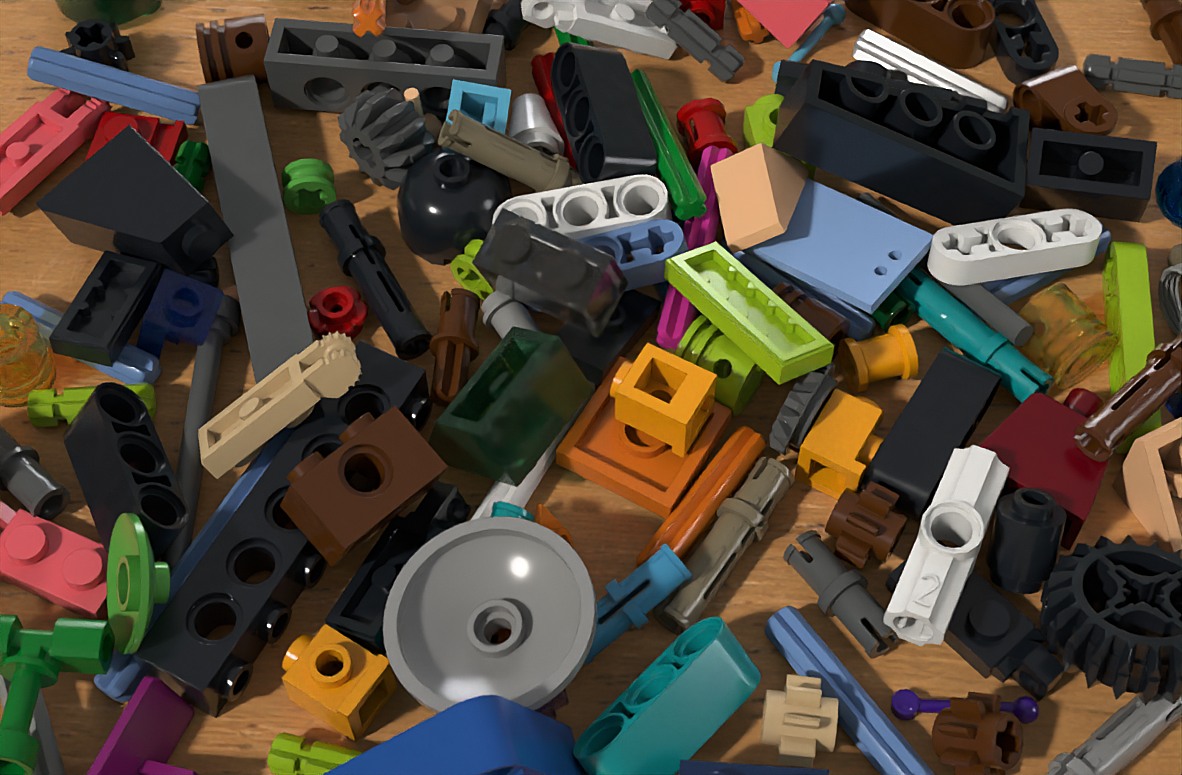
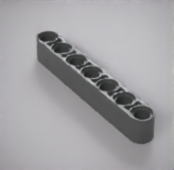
[197,74,314,384]

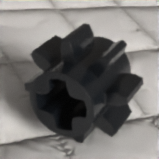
[59,19,135,72]

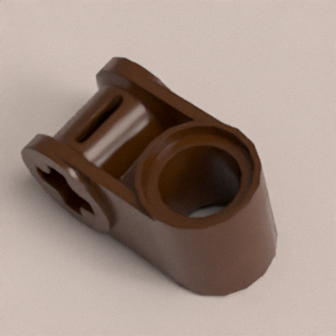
[1013,64,1118,136]

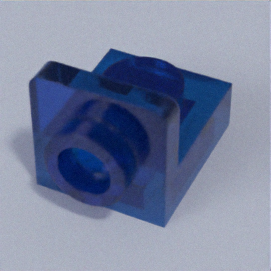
[136,268,224,360]

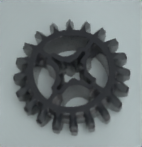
[1039,535,1182,706]

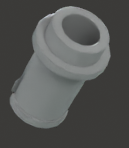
[481,287,551,368]

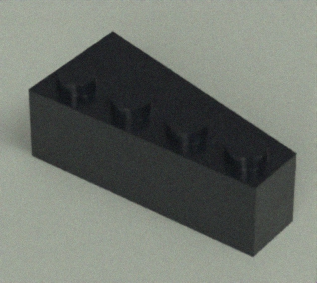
[772,59,1030,226]

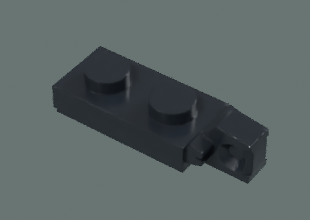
[324,481,471,655]
[885,540,1064,702]

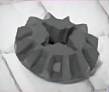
[769,363,838,456]

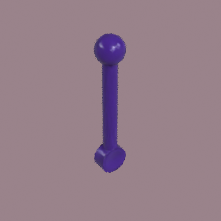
[891,689,1040,724]

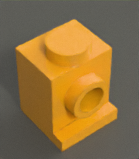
[610,343,717,458]
[794,388,885,500]
[282,624,398,743]

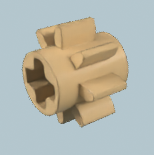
[760,674,838,768]

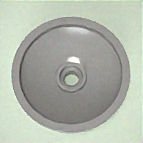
[383,517,597,714]

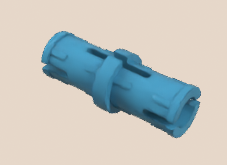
[584,543,693,665]

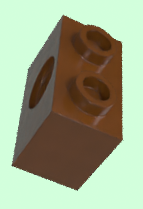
[280,405,448,568]

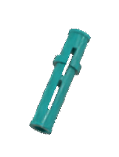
[896,264,1055,404]

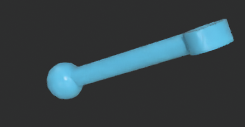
[772,4,846,83]

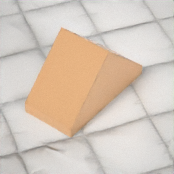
[710,143,809,254]
[1112,417,1182,553]

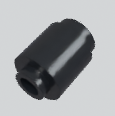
[986,488,1067,594]

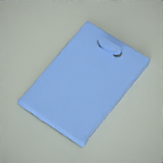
[742,178,934,314]

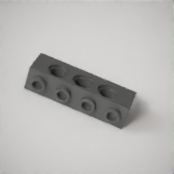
[264,18,507,121]

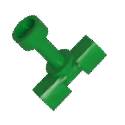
[0,614,115,775]

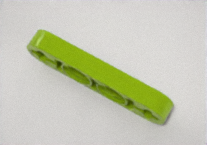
[1102,241,1161,454]

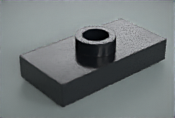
[49,250,166,367]
[545,289,661,386]

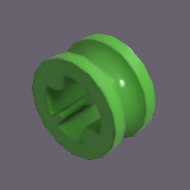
[281,158,336,215]

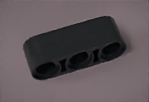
[551,42,657,184]
[860,347,1003,522]
[63,382,190,562]

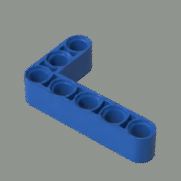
[322,695,587,775]

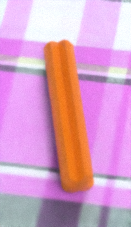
[635,425,767,570]

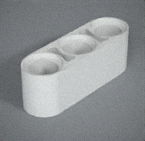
[492,175,673,268]

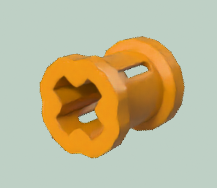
[838,324,919,394]

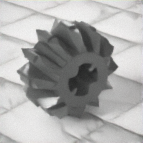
[338,85,435,191]

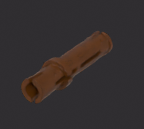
[1074,332,1182,462]

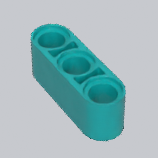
[573,616,761,775]

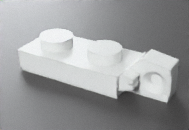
[521,0,677,60]

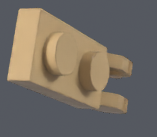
[198,331,362,479]

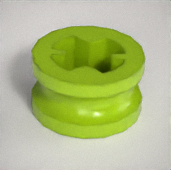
[450,239,511,300]

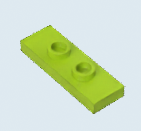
[664,242,834,385]

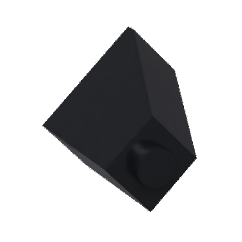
[35,124,234,276]

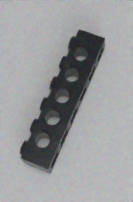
[133,340,433,718]

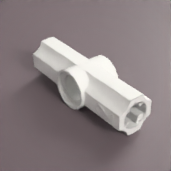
[883,445,1010,646]

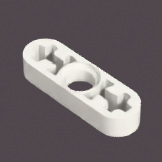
[927,209,1102,286]

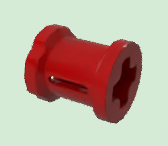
[676,98,738,174]

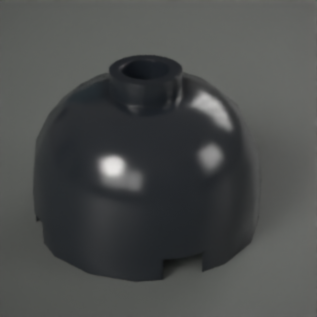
[397,148,513,266]

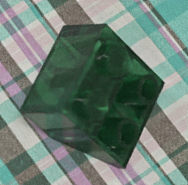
[428,326,593,487]

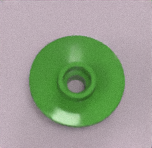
[107,513,170,654]

